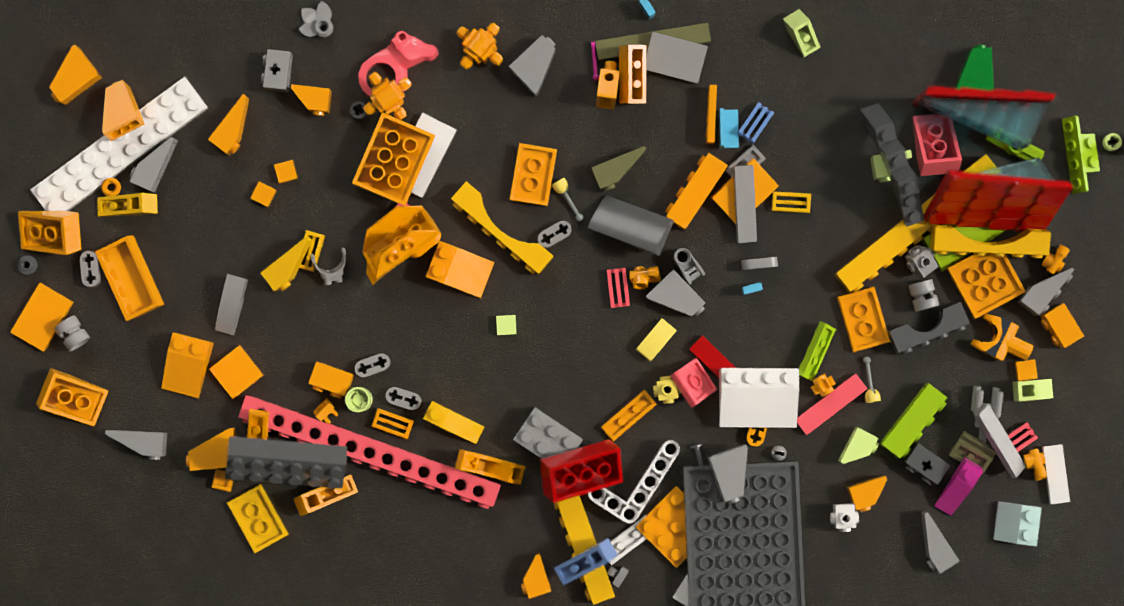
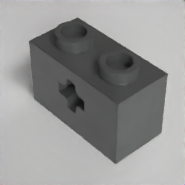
[903,443,950,485]

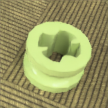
[1102,133,1122,151]

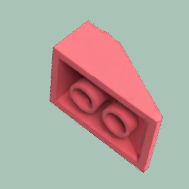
[912,113,962,176]

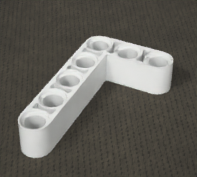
[588,440,680,523]

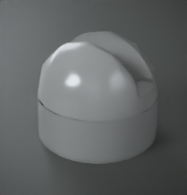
[771,445,787,461]

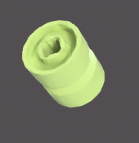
[345,387,373,412]

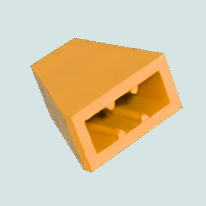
[49,45,102,105]
[102,80,145,142]
[186,428,237,471]

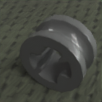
[350,101,367,120]

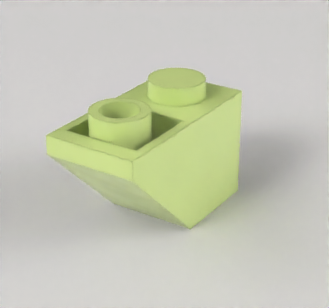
[1012,379,1053,401]

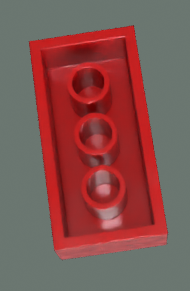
[540,439,623,503]

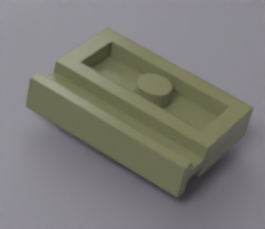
[949,431,997,474]

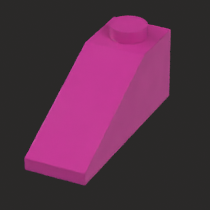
[934,457,983,515]

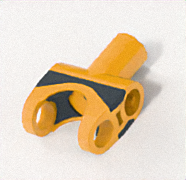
[971,314,1033,362]

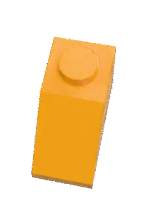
[291,84,332,116]
[847,475,887,512]
[521,553,551,599]

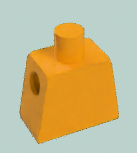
[596,61,620,110]

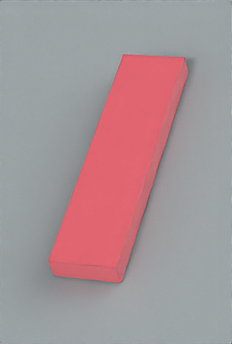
[797,373,868,435]

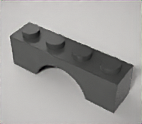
[888,302,969,355]

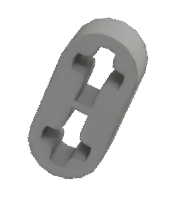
[538,221,571,248]
[80,251,101,287]
[741,257,778,271]
[355,353,391,377]
[386,387,422,410]

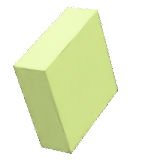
[496,315,517,335]

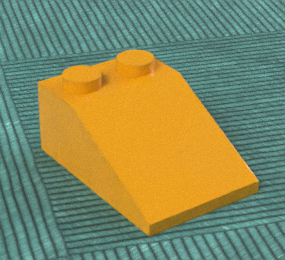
[18,211,81,255]
[426,241,494,298]
[161,332,214,398]
[36,368,108,426]

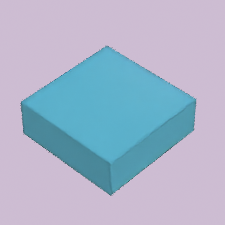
[639,0,655,20]
[741,283,763,295]

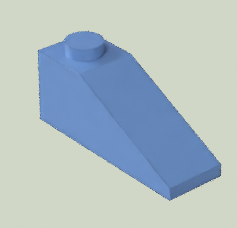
[554,538,617,585]

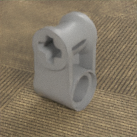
[673,248,705,285]

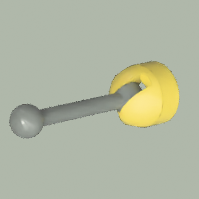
[551,178,583,221]
[863,356,881,403]

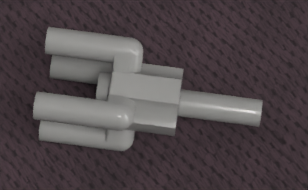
[971,386,1003,443]

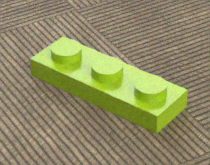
[799,321,836,381]

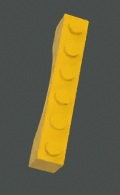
[451,181,554,274]
[930,225,1051,258]

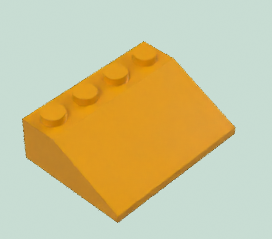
[352,112,436,206]

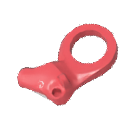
[359,31,438,97]

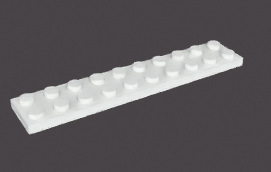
[31,77,208,211]

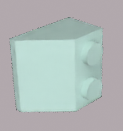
[993,501,1041,546]

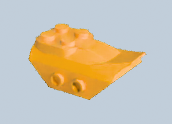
[362,206,441,285]

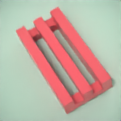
[607,268,630,308]
[1008,422,1038,452]

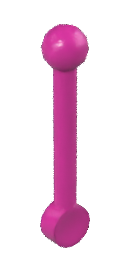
[591,41,600,81]

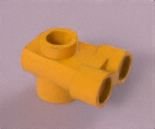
[1041,244,1070,275]
[629,266,661,289]
[1023,449,1047,481]

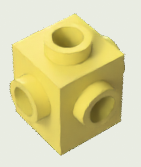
[653,376,681,404]

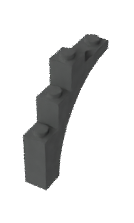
[860,103,924,227]

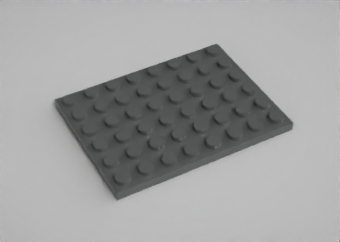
[683,461,805,606]

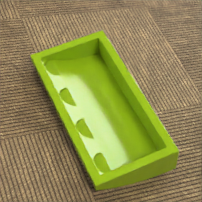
[921,224,1006,271]

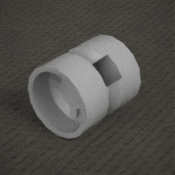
[908,279,939,312]
[54,316,90,352]

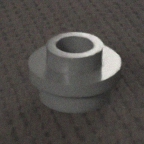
[18,256,38,275]

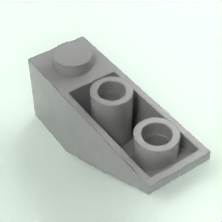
[1017,268,1074,316]

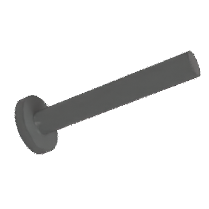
[690,443,704,466]

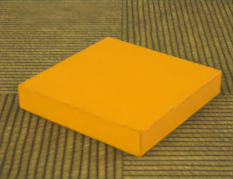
[209,345,264,399]

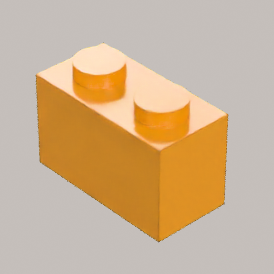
[1040,303,1084,348]
[309,362,354,399]

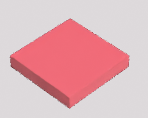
[670,358,718,408]

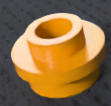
[101,178,121,196]

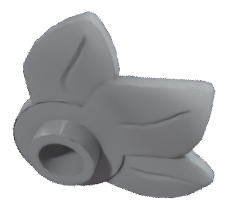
[299,1,333,37]

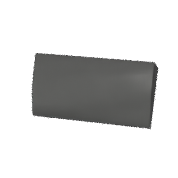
[588,195,674,256]

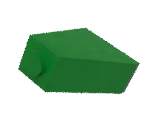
[954,45,994,91]

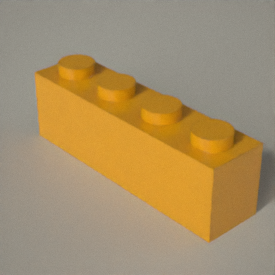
[665,153,728,230]

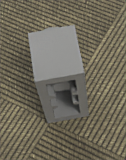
[261,49,293,92]

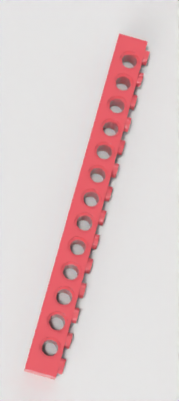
[238,395,501,509]

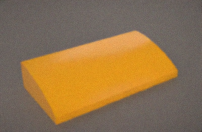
[95,235,165,321]

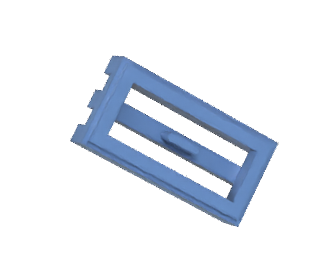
[737,102,774,144]

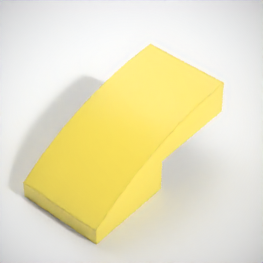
[636,318,677,362]

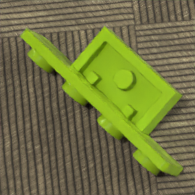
[1062,116,1100,194]

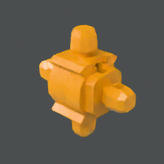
[456,23,503,70]
[363,72,412,120]

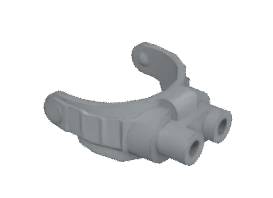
[310,248,346,285]

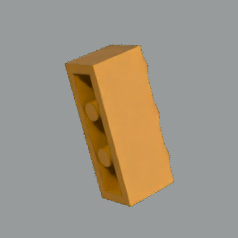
[619,45,646,103]

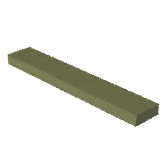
[595,23,711,61]

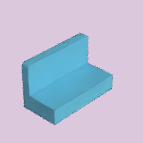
[718,108,739,149]

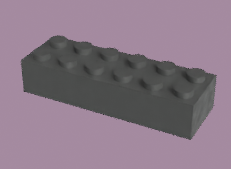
[225,436,347,489]

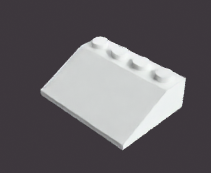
[719,368,799,428]

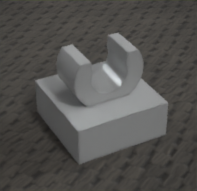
[607,566,629,588]

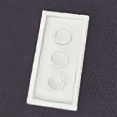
[411,113,457,198]

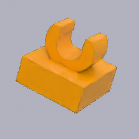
[313,398,338,424]

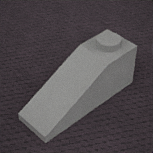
[130,137,178,193]
[105,430,167,460]
[921,511,959,574]

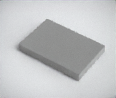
[646,32,708,83]

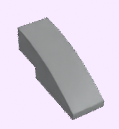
[215,274,248,335]

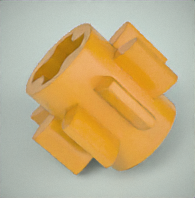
[811,373,836,397]

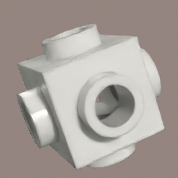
[830,503,859,532]

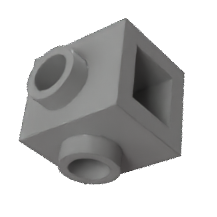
[904,245,939,278]

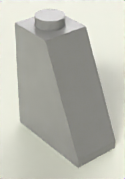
[509,35,556,97]
[646,270,705,317]
[707,444,748,504]

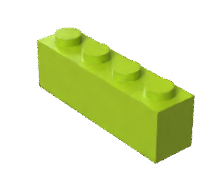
[879,383,947,458]

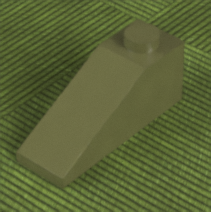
[591,146,646,192]

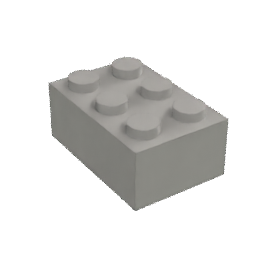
[513,407,583,459]

